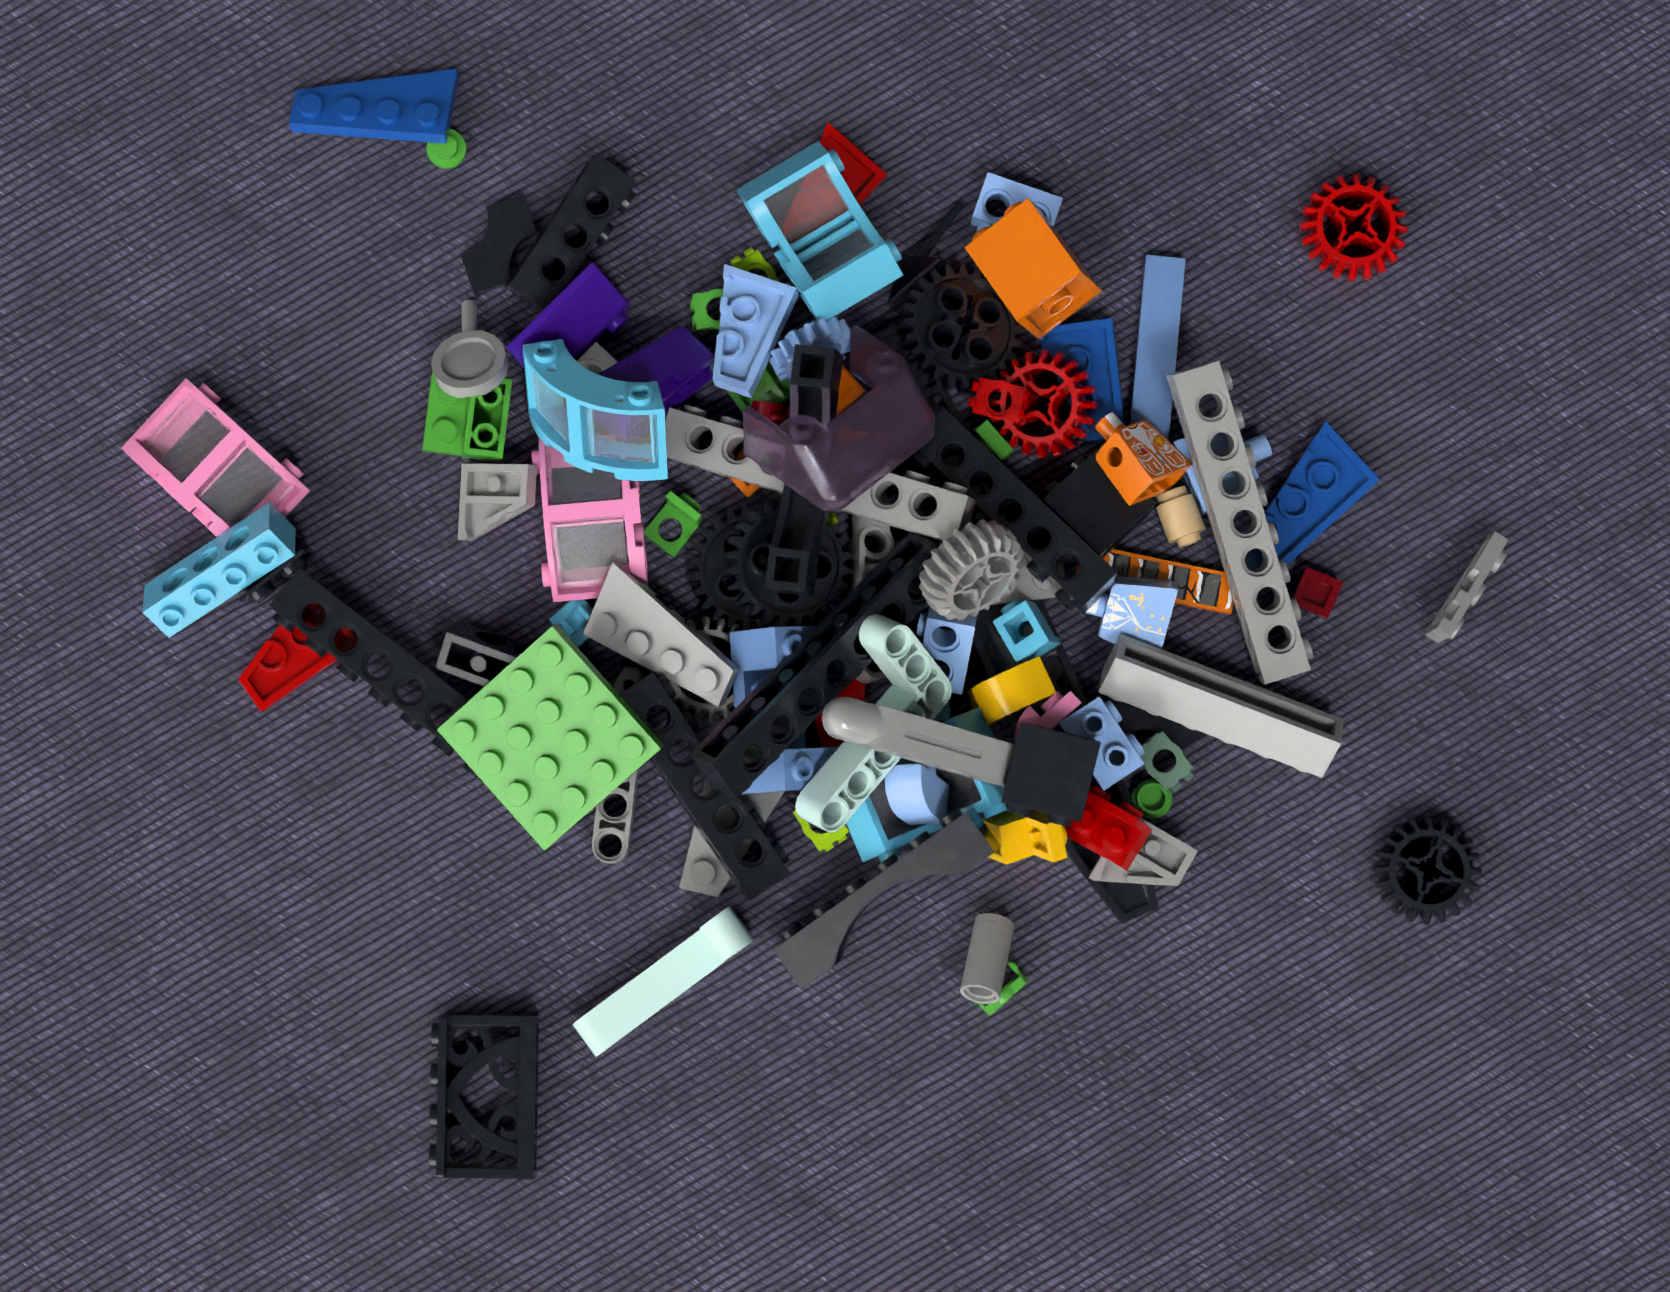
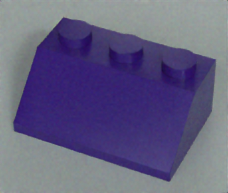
[506,263,631,371]

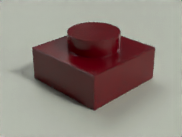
[1292,566,1343,620]

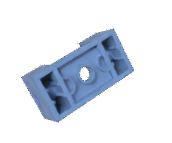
[730,626,839,794]

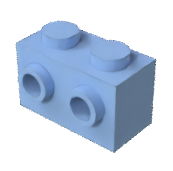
[1057,696,1145,791]

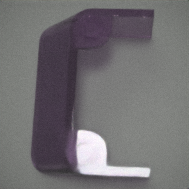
[743,325,936,511]

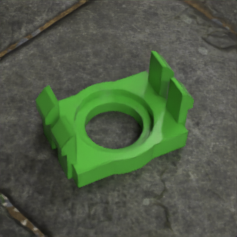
[690,289,723,331]
[974,960,1028,1016]

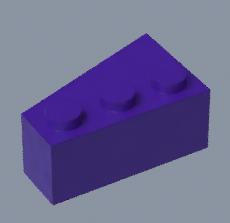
[595,326,715,441]

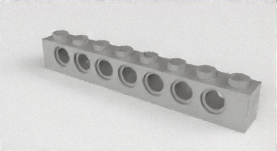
[1166,361,1313,684]
[665,405,977,541]

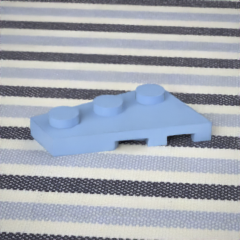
[713,264,799,398]

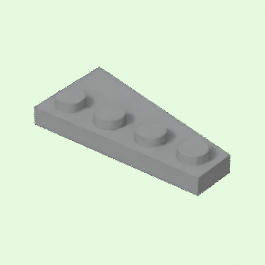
[583,561,740,706]

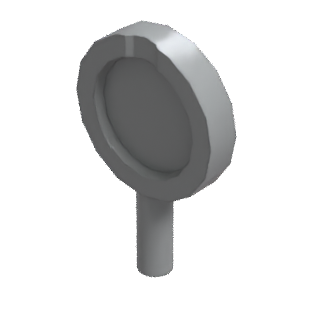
[431,300,509,398]

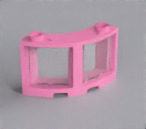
[121,378,310,537]
[532,428,649,602]

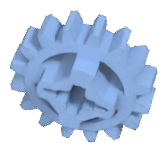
[769,317,856,383]

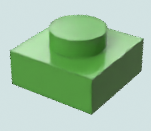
[975,420,1014,463]

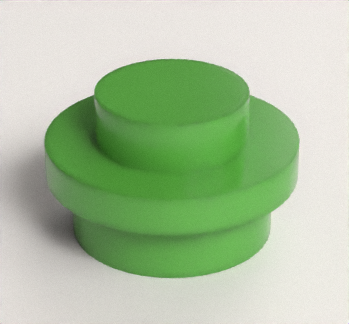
[427,129,467,169]
[1132,779,1172,819]

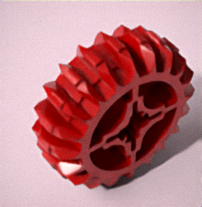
[1299,174,1408,282]
[990,350,1098,458]

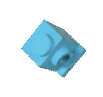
[993,599,1061,663]

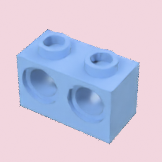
[971,172,1063,232]
[916,607,978,695]

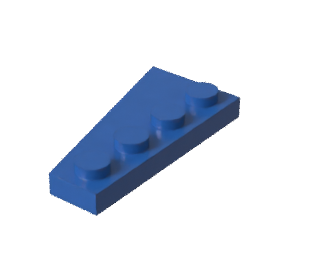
[289,69,460,144]

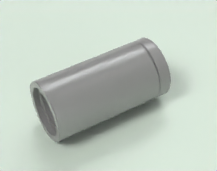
[960,913,1015,1004]

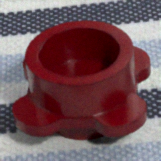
[745,400,787,428]

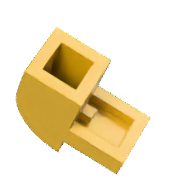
[967,656,1056,725]
[982,810,1067,865]

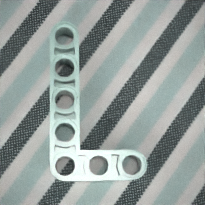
[795,614,952,832]
[572,907,755,1057]

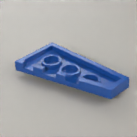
[1245,421,1380,571]

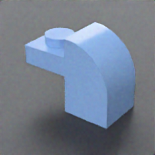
[884,758,949,825]

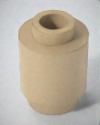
[1156,486,1206,548]

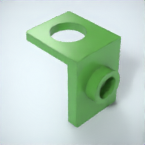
[644,491,703,557]

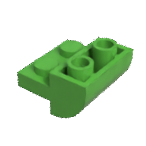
[422,371,512,461]

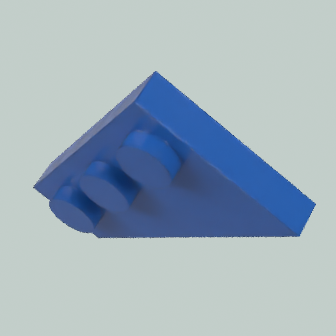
[1038,318,1126,443]

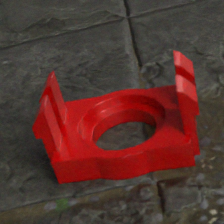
[968,377,1029,423]

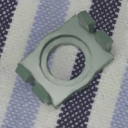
[1140,731,1195,792]

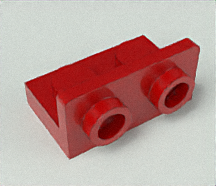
[1064,784,1152,871]

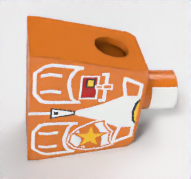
[1095,412,1192,506]

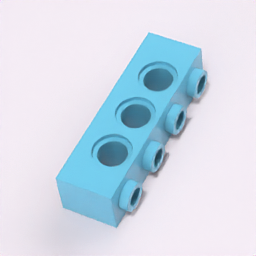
[143,502,296,638]

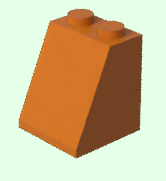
[964,198,1102,340]

